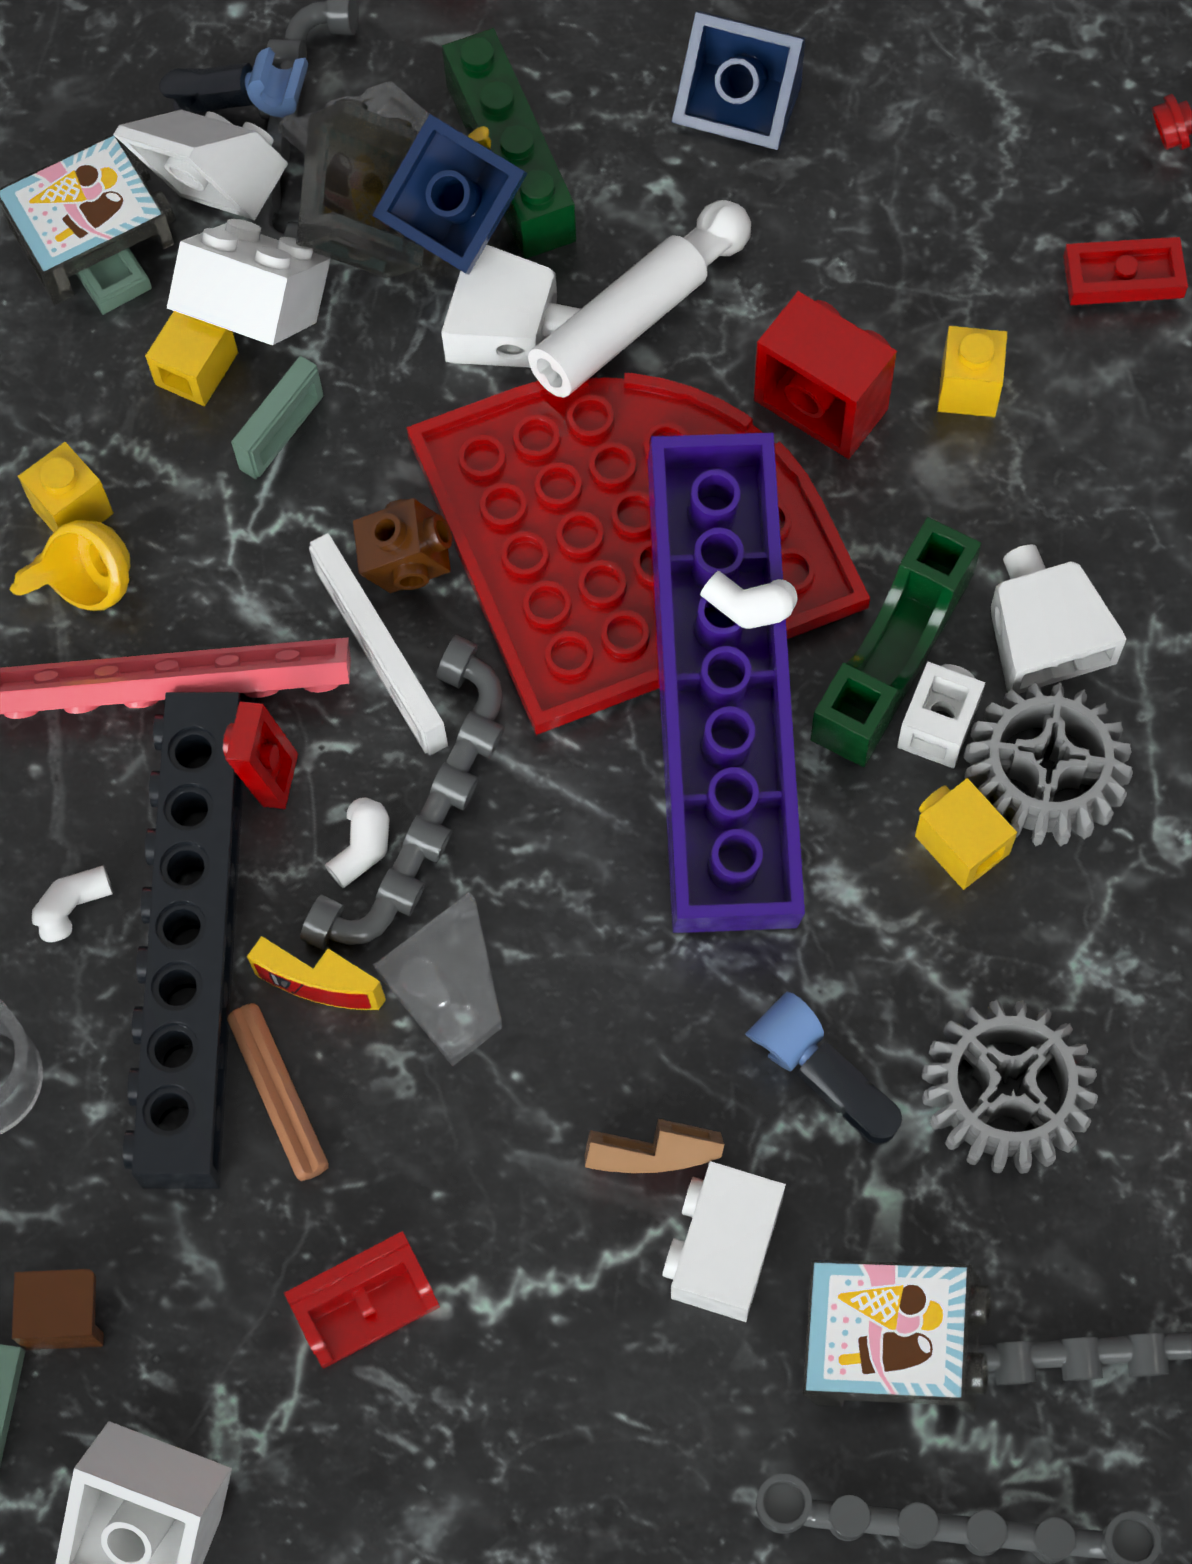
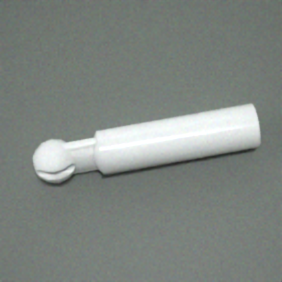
[528,200,751,398]

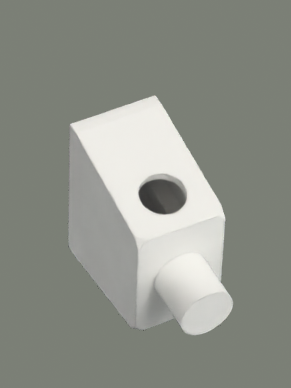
[441,245,580,368]
[991,544,1126,694]

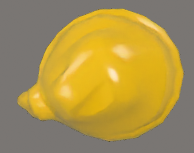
[9,519,131,611]

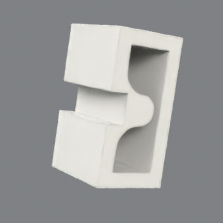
[662,1161,786,1322]

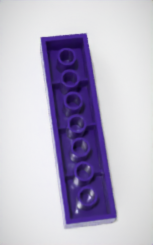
[648,433,805,933]

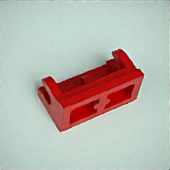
[284,1231,440,1369]

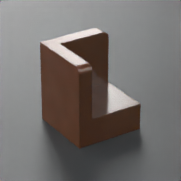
[12,1269,104,1350]

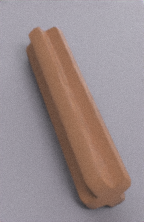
[227,1003,329,1181]

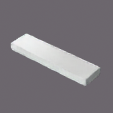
[309,533,448,756]

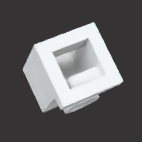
[897,661,986,769]

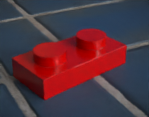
[1063,237,1188,305]
[223,702,299,809]

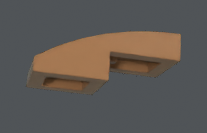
[585,1119,724,1173]

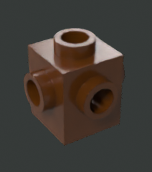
[353,498,452,594]

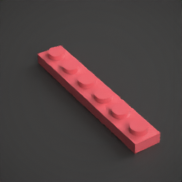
[0,637,351,719]

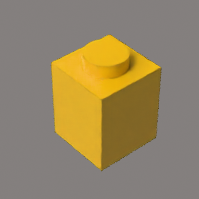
[145,311,238,407]
[937,326,1008,417]
[18,442,114,532]
[915,778,1017,890]

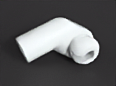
[700,571,798,629]
[325,797,390,888]
[32,865,113,942]

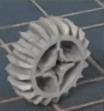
[964,682,1133,847]
[922,1000,1098,1174]

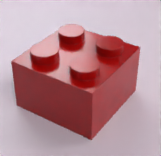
[754,291,897,459]

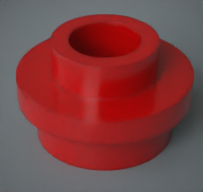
[1152,94,1192,150]

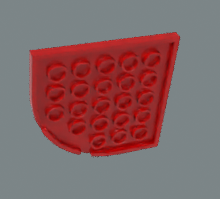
[406,373,870,735]

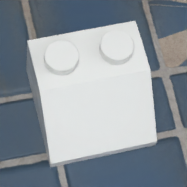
[113,110,288,220]
[56,1421,232,1564]

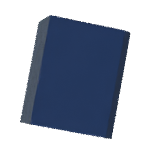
[672,11,805,150]
[372,114,528,275]

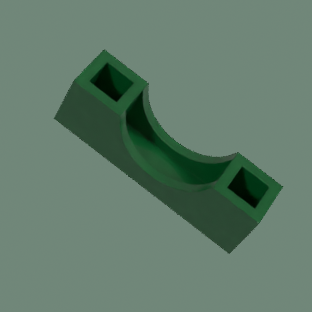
[442,28,576,259]
[810,517,982,767]

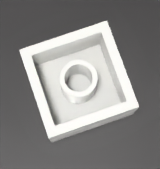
[167,219,331,345]

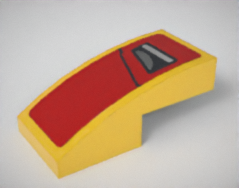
[247,936,386,1010]

